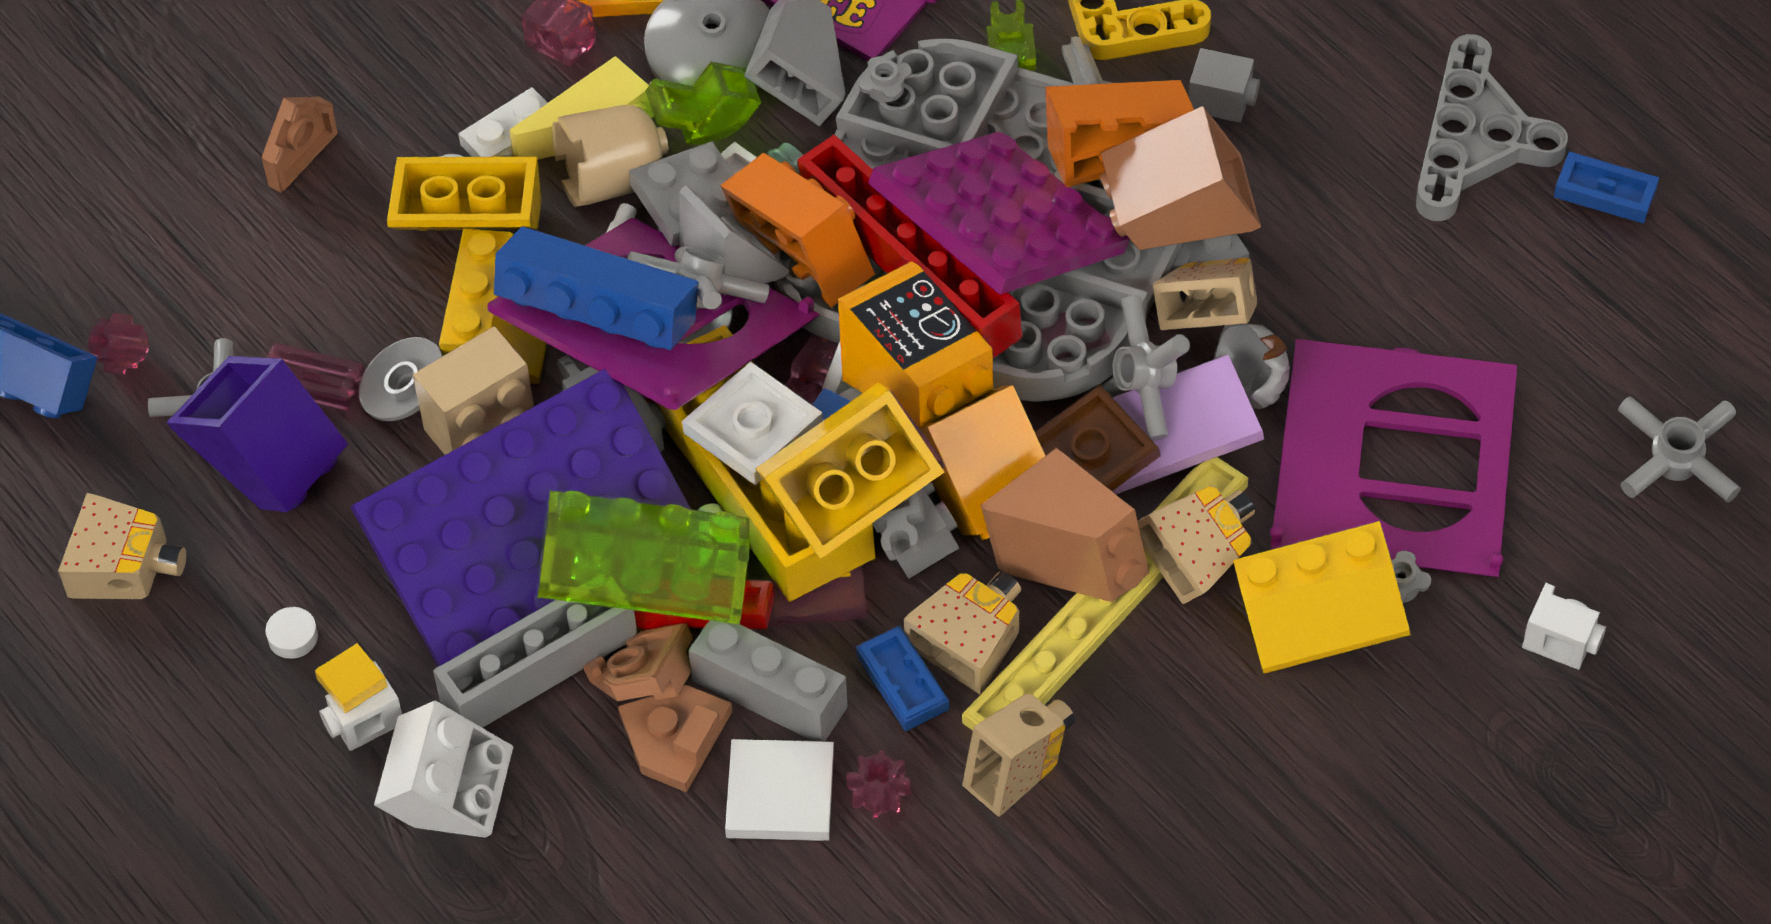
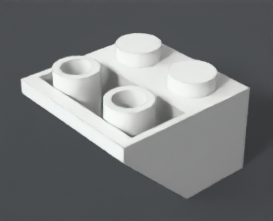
[374,701,513,838]

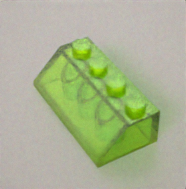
[538,490,750,624]

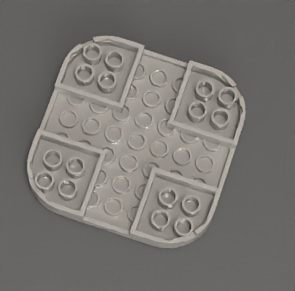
[773,39,1183,402]

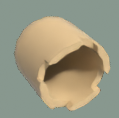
[552,105,669,207]

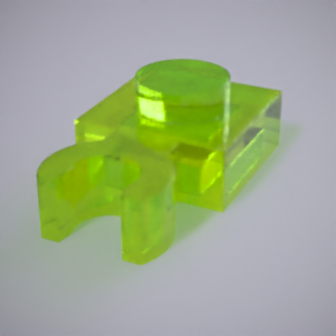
[987,0,1036,71]

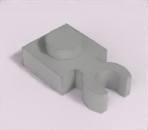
[873,489,925,561]

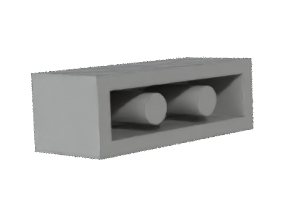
[688,613,848,742]

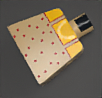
[1153,258,1257,330]
[1138,485,1255,604]
[58,493,186,599]
[904,571,1021,695]
[962,694,1075,817]

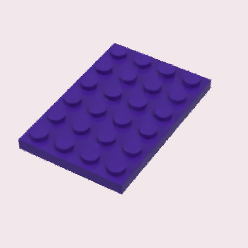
[350,369,699,667]

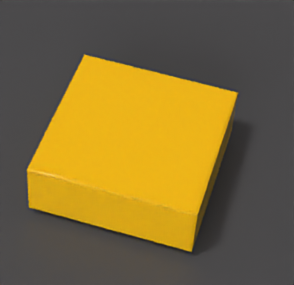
[315,643,388,714]

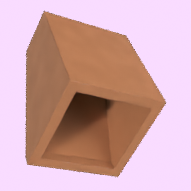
[1100,106,1261,250]

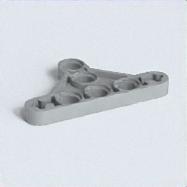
[1416,34,1568,221]

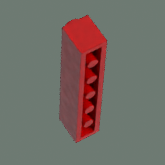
[797,135,1022,358]

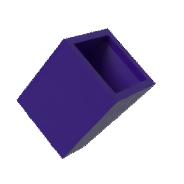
[167,356,348,512]

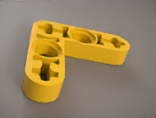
[1068,0,1211,60]

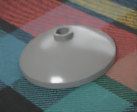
[644,0,770,104]

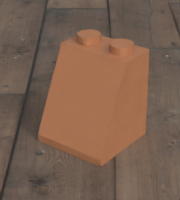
[981,448,1149,602]

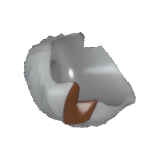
[1214,324,1290,409]

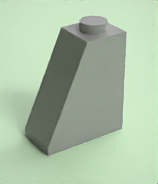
[744,0,846,126]

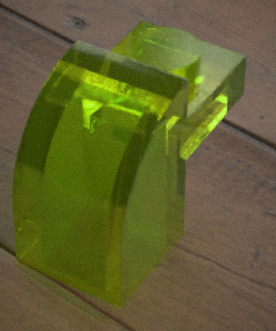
[645,61,761,145]

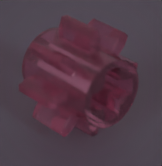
[88,313,149,374]
[846,750,911,818]

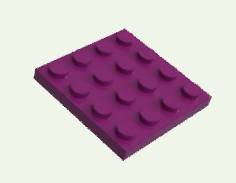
[868,131,1130,295]

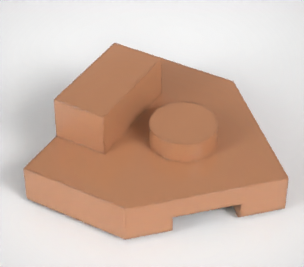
[261,97,338,193]
[583,623,693,701]
[618,685,732,793]

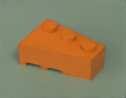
[1045,80,1194,187]
[720,153,875,308]

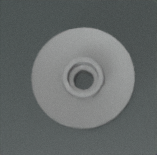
[359,337,444,421]

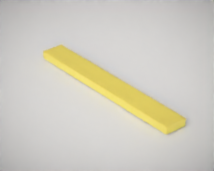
[962,457,1248,730]

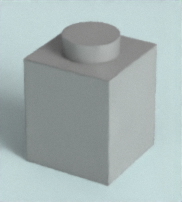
[1189,48,1260,123]

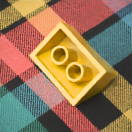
[387,157,542,231]
[439,228,548,384]
[755,383,944,559]
[1233,521,1411,674]

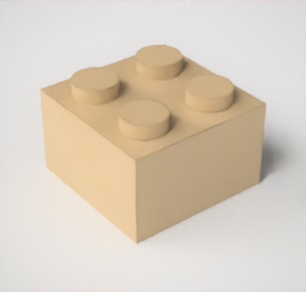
[412,326,534,455]

